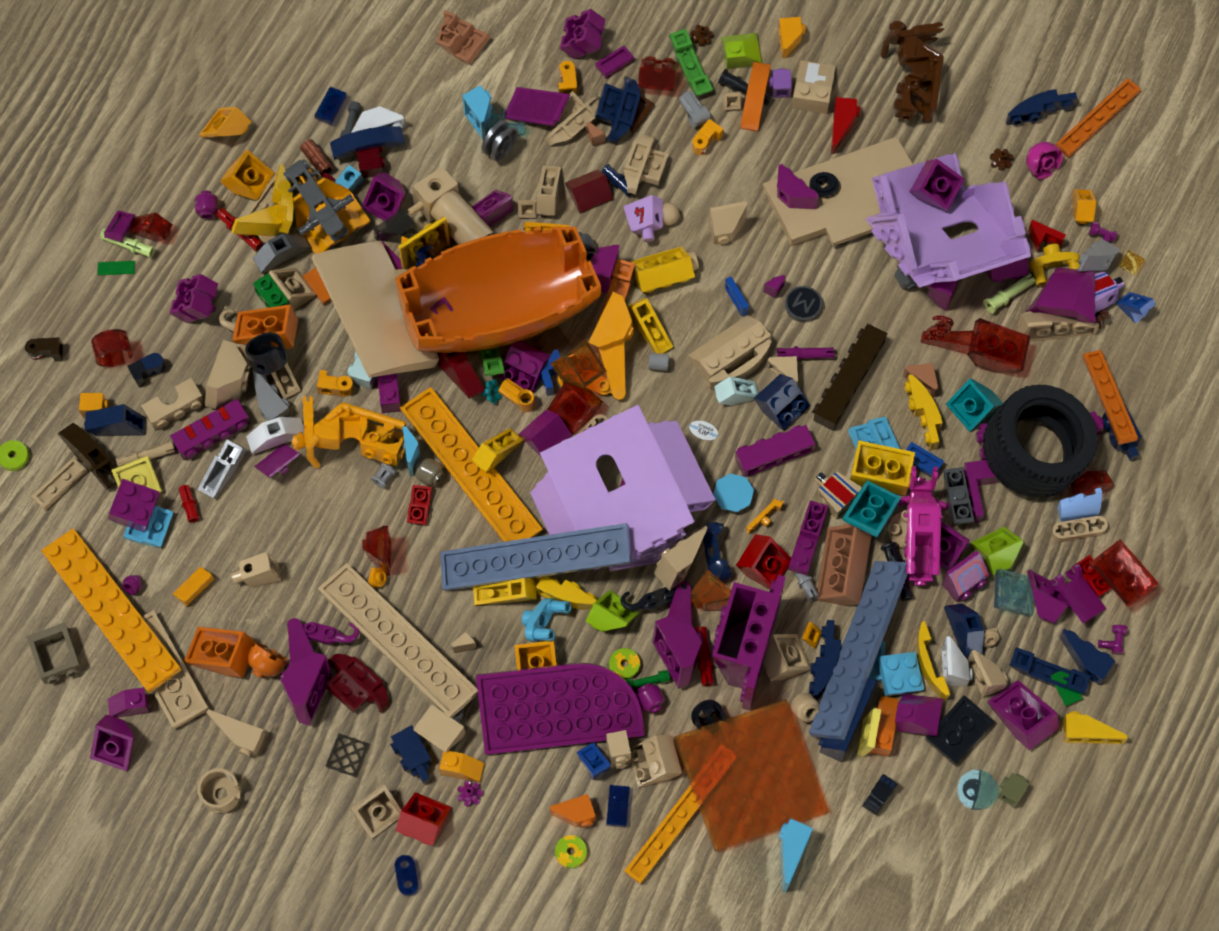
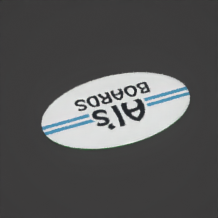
[689,421,718,440]

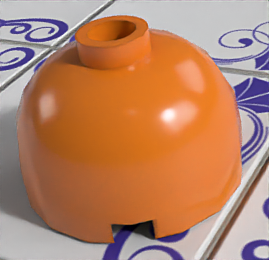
[248,642,289,678]

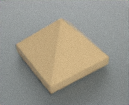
[723,92,741,111]
[518,200,537,218]

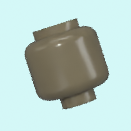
[415,458,444,486]

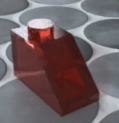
[129,212,173,242]
[1071,470,1115,496]

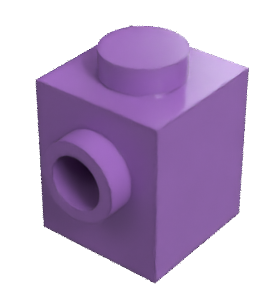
[769,68,792,98]

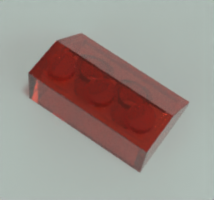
[1089,539,1159,608]

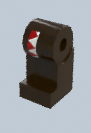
[25,337,63,362]

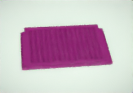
[505,87,570,126]

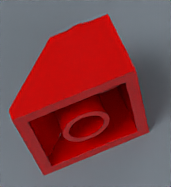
[736,534,791,590]
[395,792,452,846]

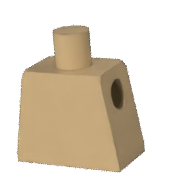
[231,552,281,587]

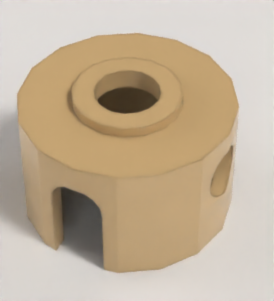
[197,768,241,813]

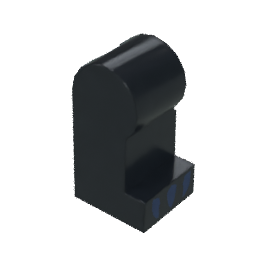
[862,774,898,816]

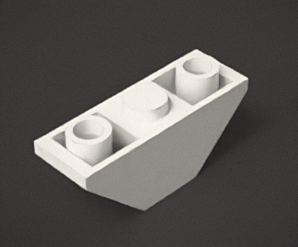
[351,106,405,133]
[246,417,304,455]

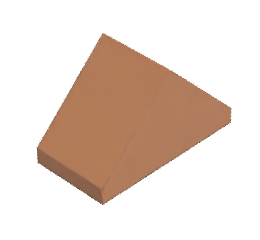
[903,363,938,397]

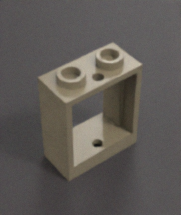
[27,622,83,684]

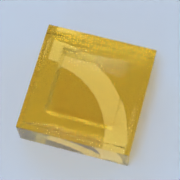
[1119,250,1145,275]

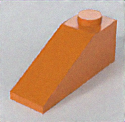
[869,695,899,757]

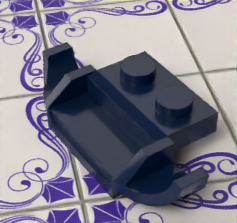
[594,76,641,143]

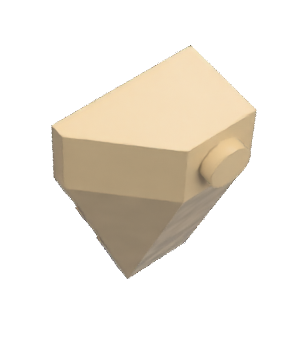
[1018,312,1099,343]

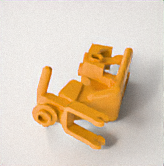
[291,395,406,469]

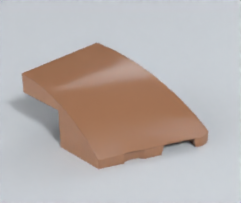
[436,10,491,65]

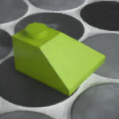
[721,33,762,69]
[971,526,1023,576]
[585,590,642,632]

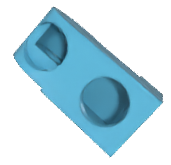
[335,165,364,192]

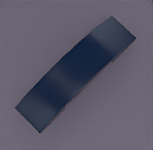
[330,126,405,160]
[1009,647,1091,694]

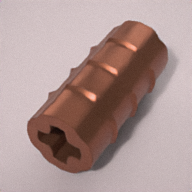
[300,139,334,176]

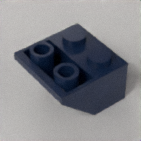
[754,374,810,430]

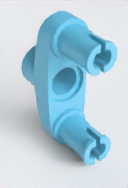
[522,598,571,642]

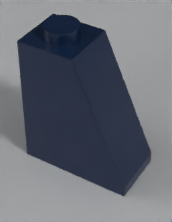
[84,404,146,436]

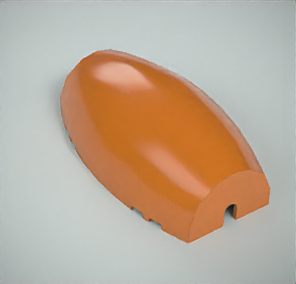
[395,227,601,353]

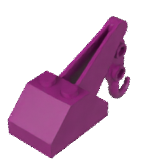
[281,618,359,726]

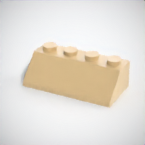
[687,315,771,382]

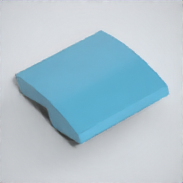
[848,416,900,449]
[123,506,174,548]

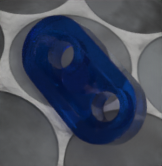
[395,855,419,897]

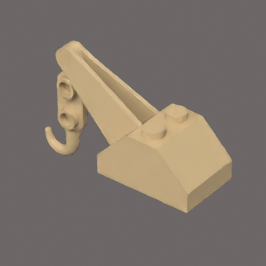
[205,309,253,409]

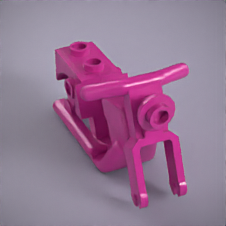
[899,466,948,586]

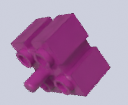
[560,9,606,59]
[169,274,218,323]

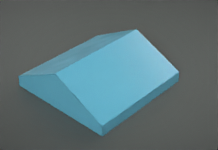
[403,426,421,476]

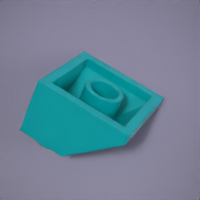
[946,378,1003,432]

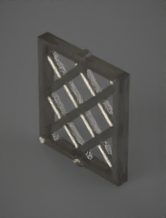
[325,733,370,778]

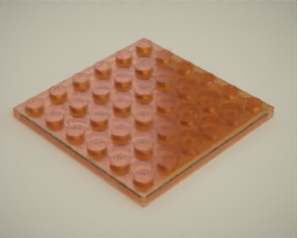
[673,699,829,852]

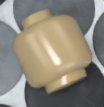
[791,693,820,722]

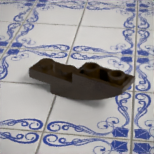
[58,422,116,490]

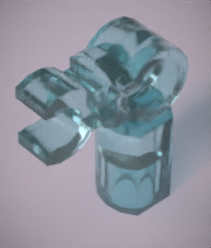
[491,108,525,136]

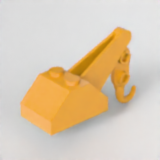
[558,292,634,401]

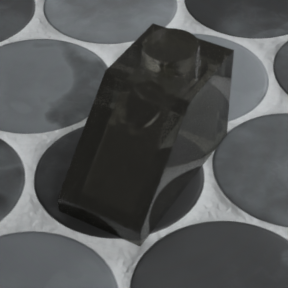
[373,209,417,243]

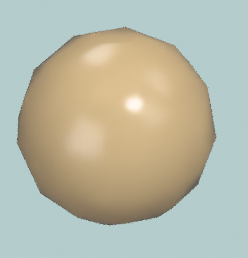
[663,202,680,226]

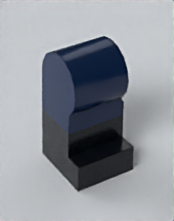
[127,353,165,387]

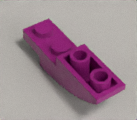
[788,500,828,575]

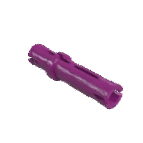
[777,346,834,361]

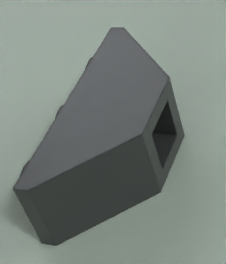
[253,233,311,274]
[943,467,974,525]

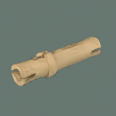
[116,441,175,467]

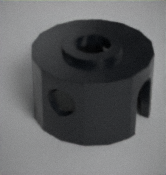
[245,332,289,375]

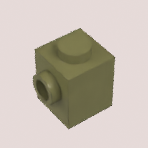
[997,773,1030,808]

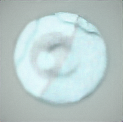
[957,770,998,810]

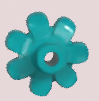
[481,379,502,404]

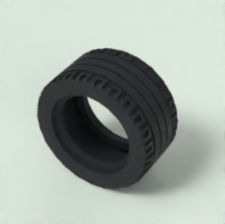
[982,384,1098,498]

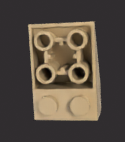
[654,526,707,590]

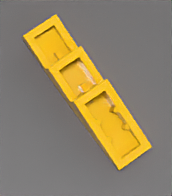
[271,164,294,234]

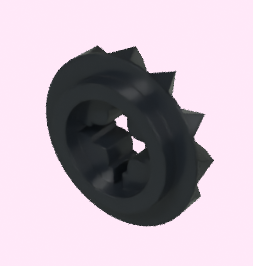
[809,172,839,198]

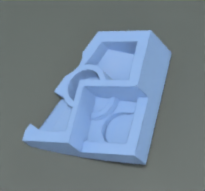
[1057,488,1102,522]

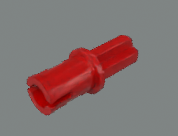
[178,485,200,523]

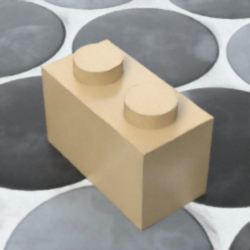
[606,730,631,769]

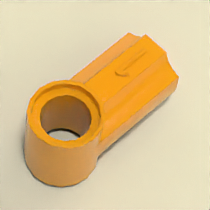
[498,379,535,412]

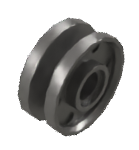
[481,120,518,162]

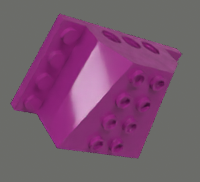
[712,575,786,711]

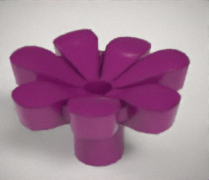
[457,781,483,807]

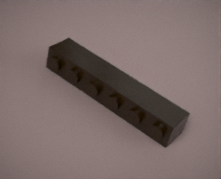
[812,323,888,431]

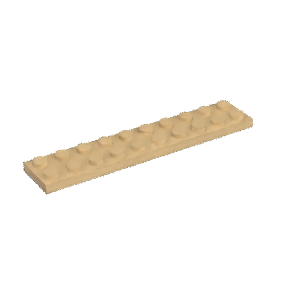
[318,563,478,718]

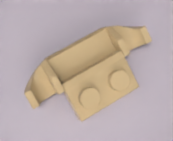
[544,91,600,146]
[624,135,669,195]

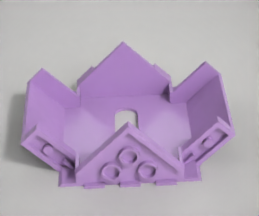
[865,153,1031,288]
[530,405,715,571]

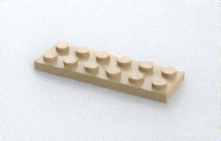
[142,610,209,729]

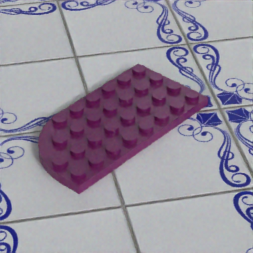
[476,663,644,755]

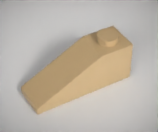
[536,166,561,216]
[207,709,266,757]

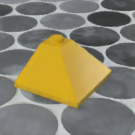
[398,217,450,269]

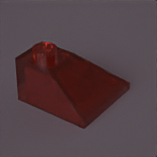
[547,381,603,434]
[362,526,391,576]

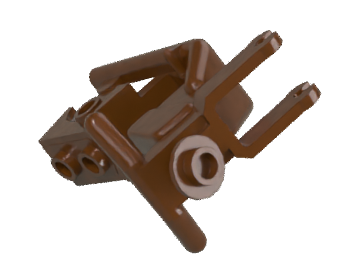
[880,21,944,123]

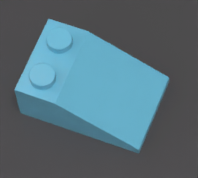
[778,818,813,892]

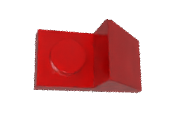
[1028,219,1066,252]

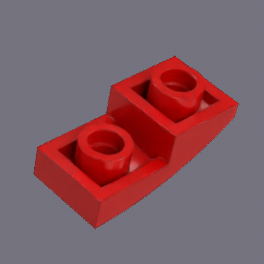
[407,485,432,525]
[1072,555,1114,597]

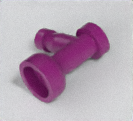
[1088,221,1117,242]
[1098,625,1128,655]

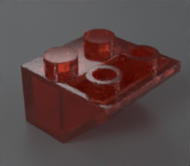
[638,56,678,91]

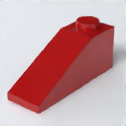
[831,97,860,154]

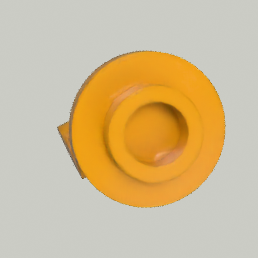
[367,567,387,588]

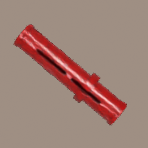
[216,208,263,252]
[695,626,714,687]

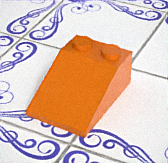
[232,305,298,349]
[184,627,256,678]

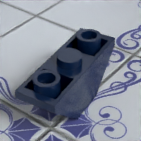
[944,603,984,660]

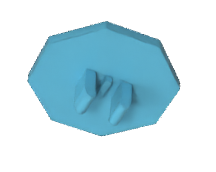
[713,473,754,513]

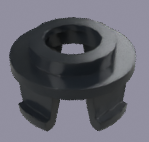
[691,700,726,735]

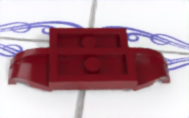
[325,654,389,714]

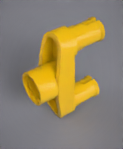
[1029,244,1080,287]

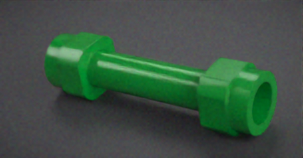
[625,670,670,691]

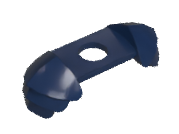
[703,522,732,581]

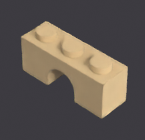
[141,378,205,430]

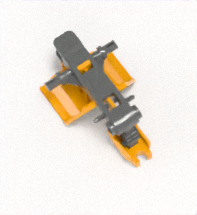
[283,159,371,254]

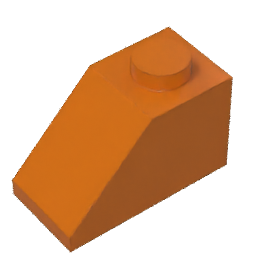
[549,794,596,828]

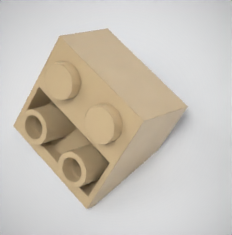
[630,735,682,787]

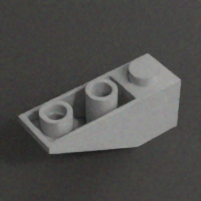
[1078,238,1121,272]
[252,369,291,421]

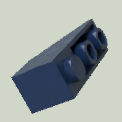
[1059,629,1115,685]

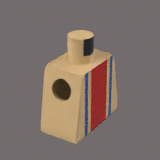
[814,472,862,519]

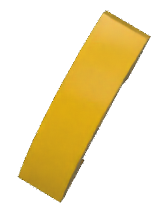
[916,621,950,701]

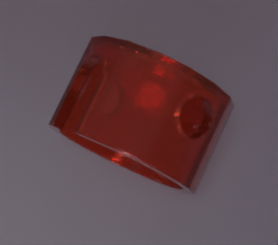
[91,329,133,367]

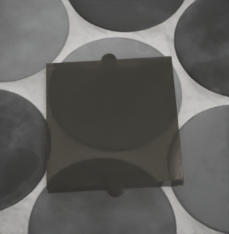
[531,326,575,360]

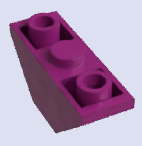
[777,164,819,209]

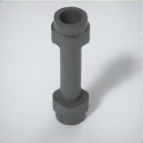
[340,101,361,137]

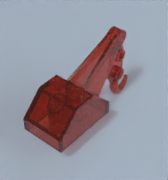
[920,315,1030,374]

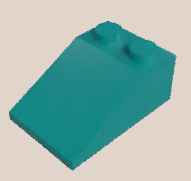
[842,480,901,537]

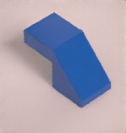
[541,349,563,396]

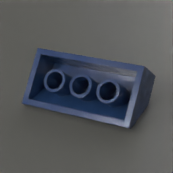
[818,679,876,762]

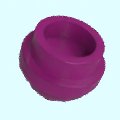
[122,575,142,595]

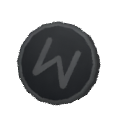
[785,286,822,322]

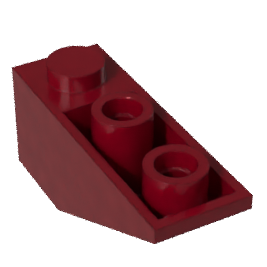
[438,352,485,399]

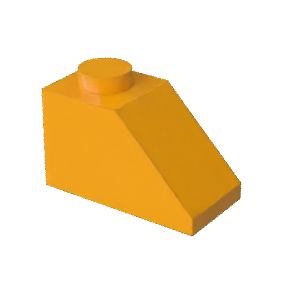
[778,17,805,58]
[1073,189,1096,224]
[439,751,484,783]

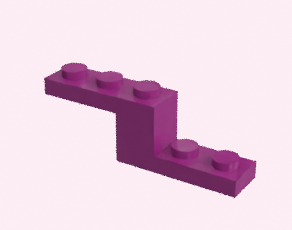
[963,423,998,523]

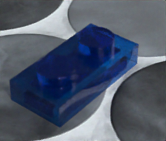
[314,86,347,125]
[606,785,630,828]

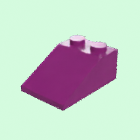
[987,680,1060,750]

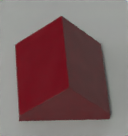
[565,169,613,214]

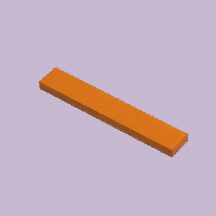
[1055,78,1141,158]
[1083,350,1138,445]

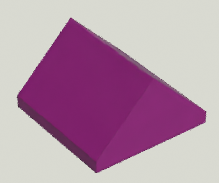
[472,189,513,227]
[518,410,572,458]
[940,521,970,571]

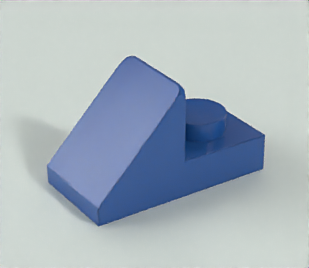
[1116,292,1156,323]
[576,742,611,779]

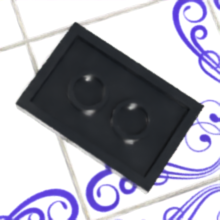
[925,695,995,766]

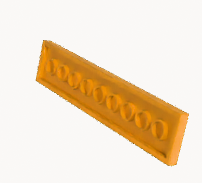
[400,387,543,542]
[41,528,181,693]

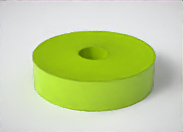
[0,440,29,471]

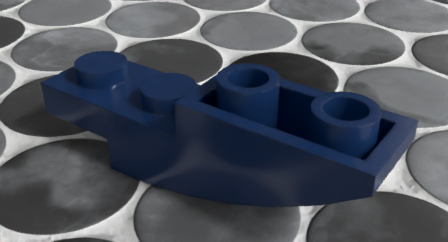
[1005,89,1077,125]
[809,620,841,700]

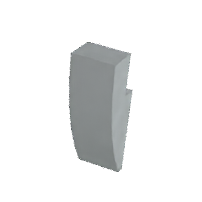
[197,439,248,499]

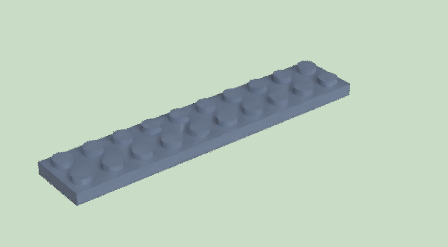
[440,523,632,591]
[809,561,908,740]

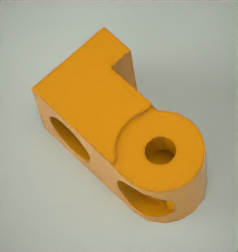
[558,60,577,95]
[692,119,724,155]
[317,370,354,397]

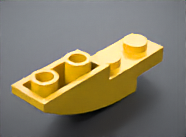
[904,374,943,450]
[530,576,597,610]

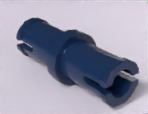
[601,164,632,197]

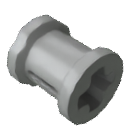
[370,463,395,489]

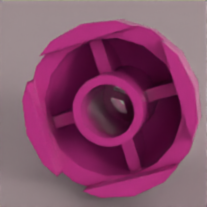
[1026,142,1063,179]

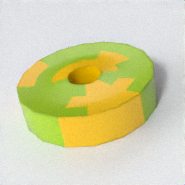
[609,648,640,679]
[555,835,587,869]

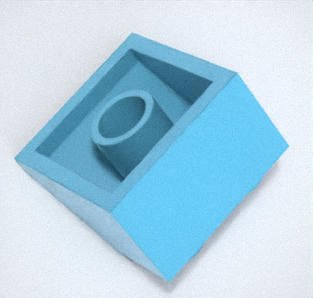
[462,85,492,140]

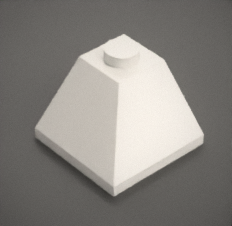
[941,636,972,686]

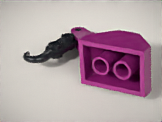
[620,581,703,689]

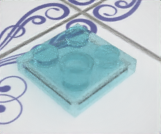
[994,569,1033,616]

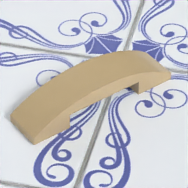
[708,339,771,390]

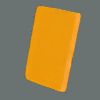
[173,566,214,607]

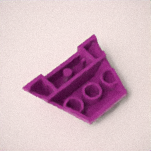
[1026,267,1096,324]

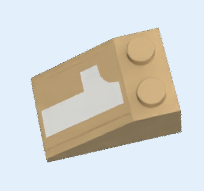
[792,60,836,114]

